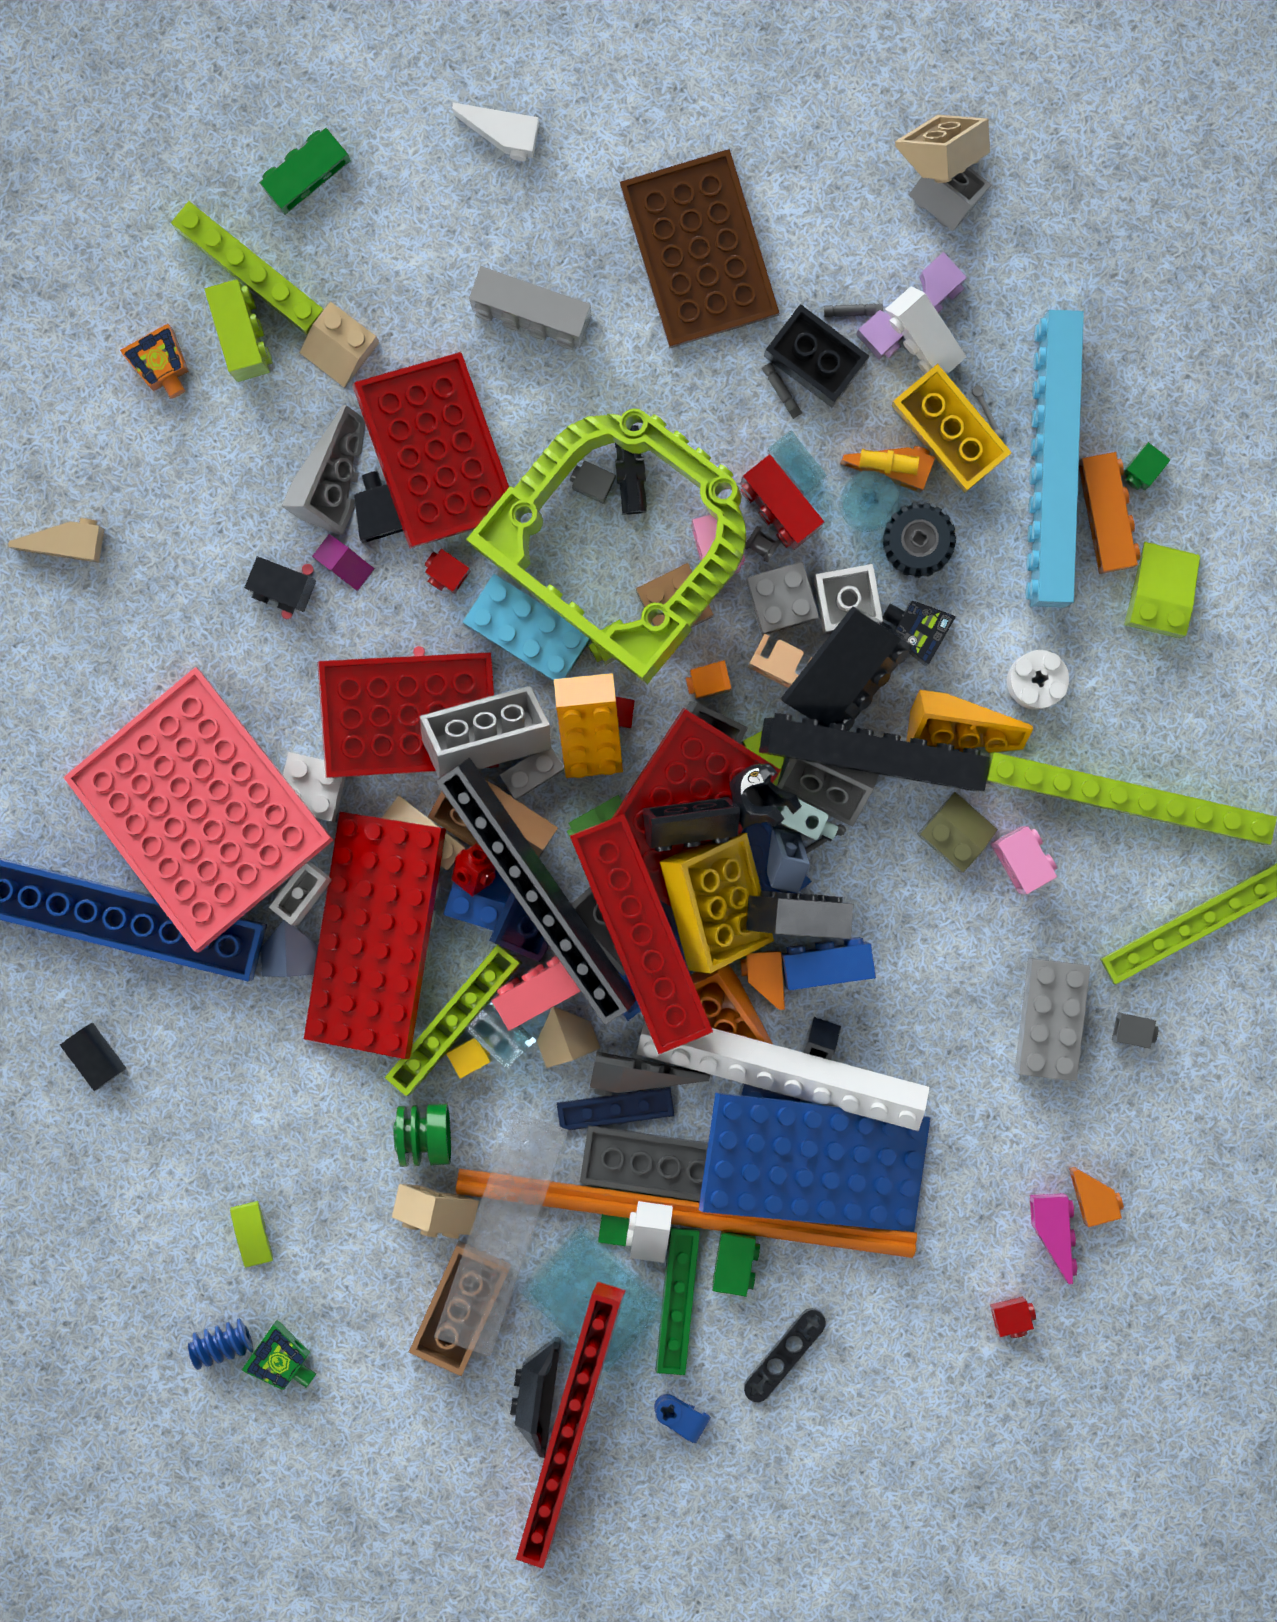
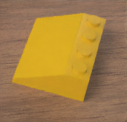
[660,833,774,973]

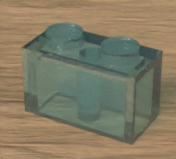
[767,430,827,496]
[465,1003,536,1069]

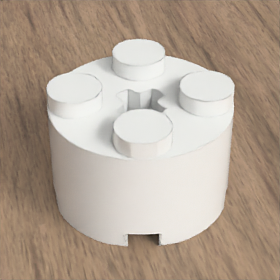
[1007,650,1069,710]

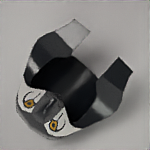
[730,763,802,829]

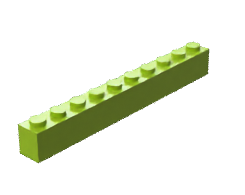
[986,752,1277,845]

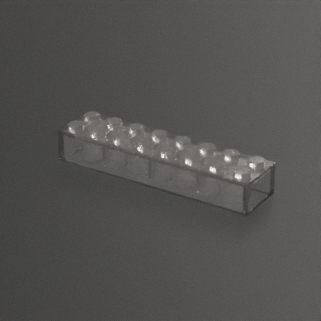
[434,1111,568,1357]

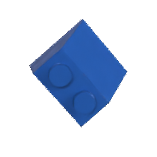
[443,870,511,931]

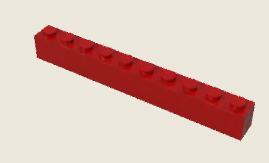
[516,1282,626,1569]

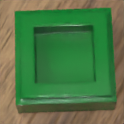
[598,1214,630,1246]

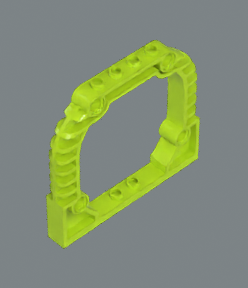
[466,408,746,685]

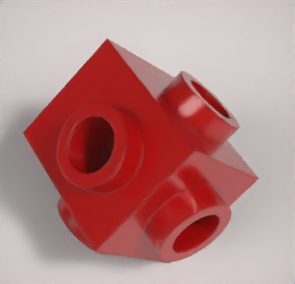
[451,843,496,897]

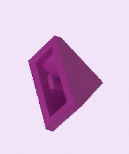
[312,534,375,591]

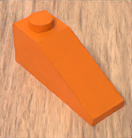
[840,446,935,493]

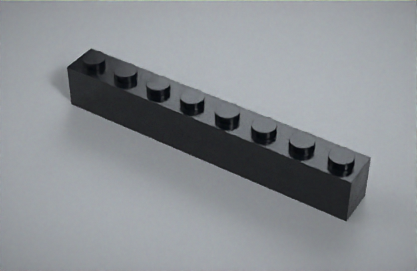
[759,713,990,791]

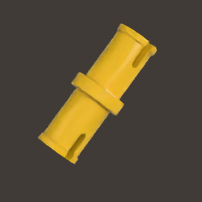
[859,449,919,475]

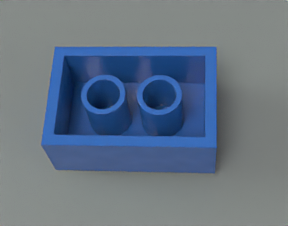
[781,937,876,990]

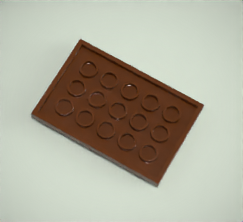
[620,149,780,349]

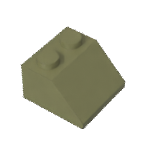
[917,792,998,873]

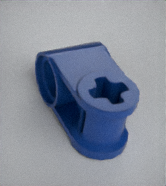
[654,1394,711,1444]

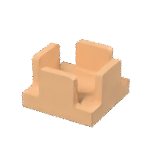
[748,634,812,688]

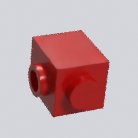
[424,548,471,594]
[990,1296,1036,1338]

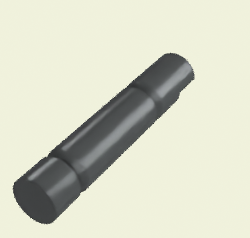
[823,304,883,317]
[762,362,802,419]

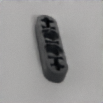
[744,1308,826,1403]

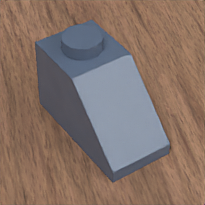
[767,828,810,893]

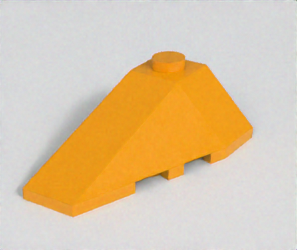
[906,689,1033,753]

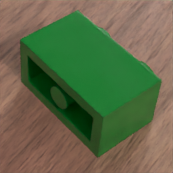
[712,1231,760,1297]

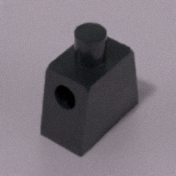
[354,471,403,544]

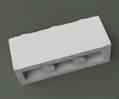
[885,286,967,374]

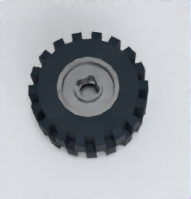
[883,502,956,578]

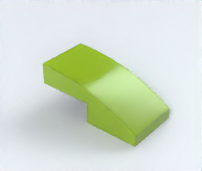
[230,1201,273,1268]

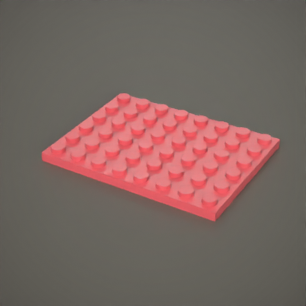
[63,667,333,953]

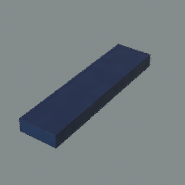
[557,1087,674,1132]

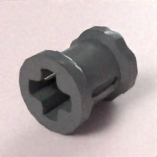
[745,526,781,562]

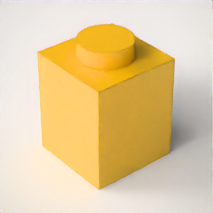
[446,1035,493,1079]

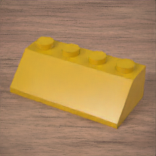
[891,364,1012,493]

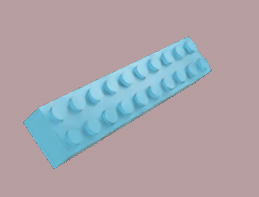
[1025,310,1084,608]

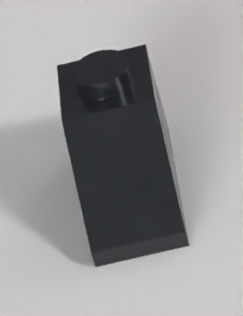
[801,1017,841,1060]

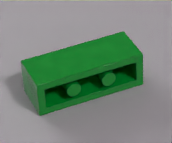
[259,128,351,215]

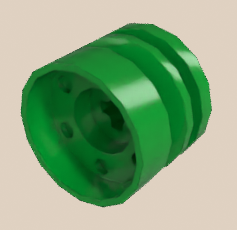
[393,1103,451,1167]

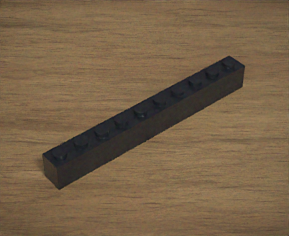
[436,758,636,1025]

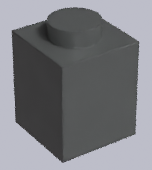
[570,460,616,504]
[1112,1012,1159,1049]

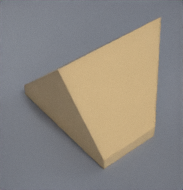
[537,1007,600,1068]

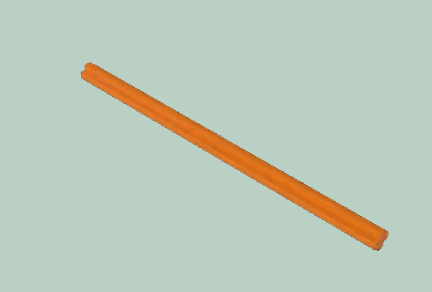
[456,1168,917,1258]

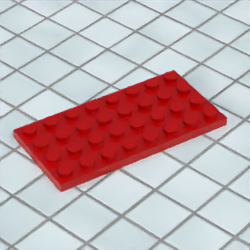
[304,812,446,1059]

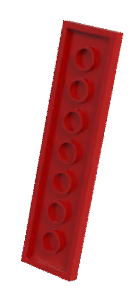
[570,814,713,1054]

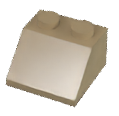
[299,301,380,388]

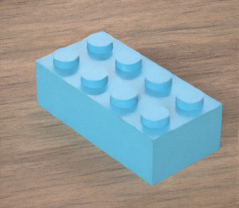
[463,574,591,682]

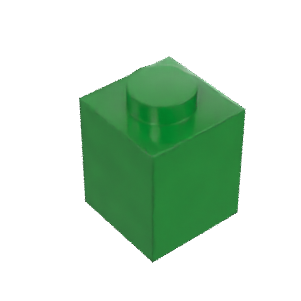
[1124,442,1171,490]

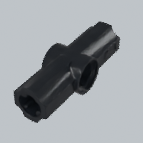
[615,425,647,515]

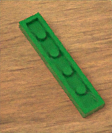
[655,1227,700,1375]

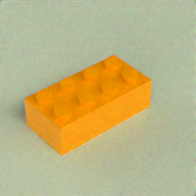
[554,673,623,778]

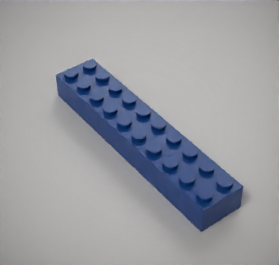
[0,858,267,982]

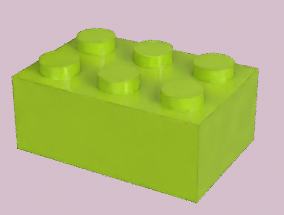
[204,279,273,382]

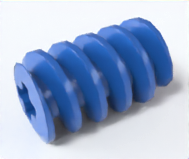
[188,1318,253,1370]

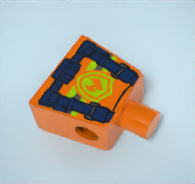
[120,323,189,399]

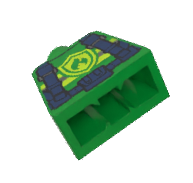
[242,1320,316,1390]

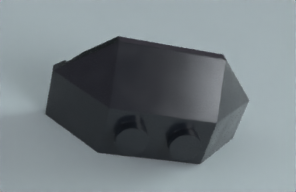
[510,1337,561,1458]

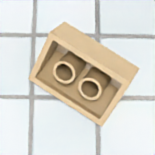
[895,115,990,183]

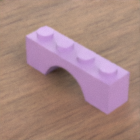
[856,252,967,360]

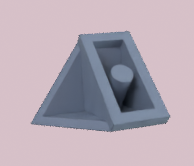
[261,920,318,977]

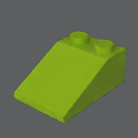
[1124,541,1200,639]

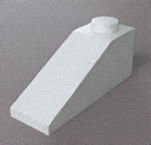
[452,102,539,161]

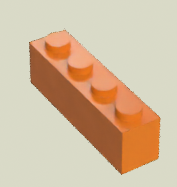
[1078,452,1140,574]

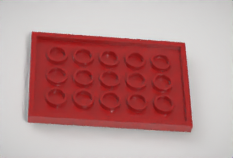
[352,352,509,549]
[317,652,499,778]
[612,707,781,906]

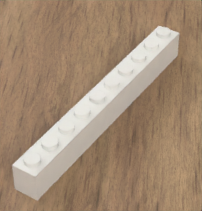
[637,1022,930,1131]

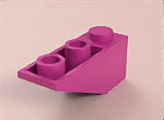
[1030,1193,1077,1284]

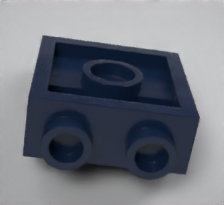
[489,891,549,962]

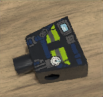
[882,601,956,666]

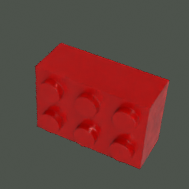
[740,454,825,550]

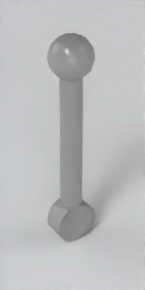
[972,385,1004,440]

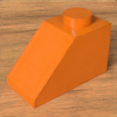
[685,660,731,699]
[740,951,785,1010]
[1069,1167,1124,1227]

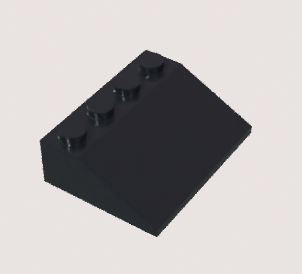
[781,606,913,731]

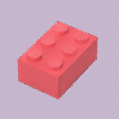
[491,955,581,1031]

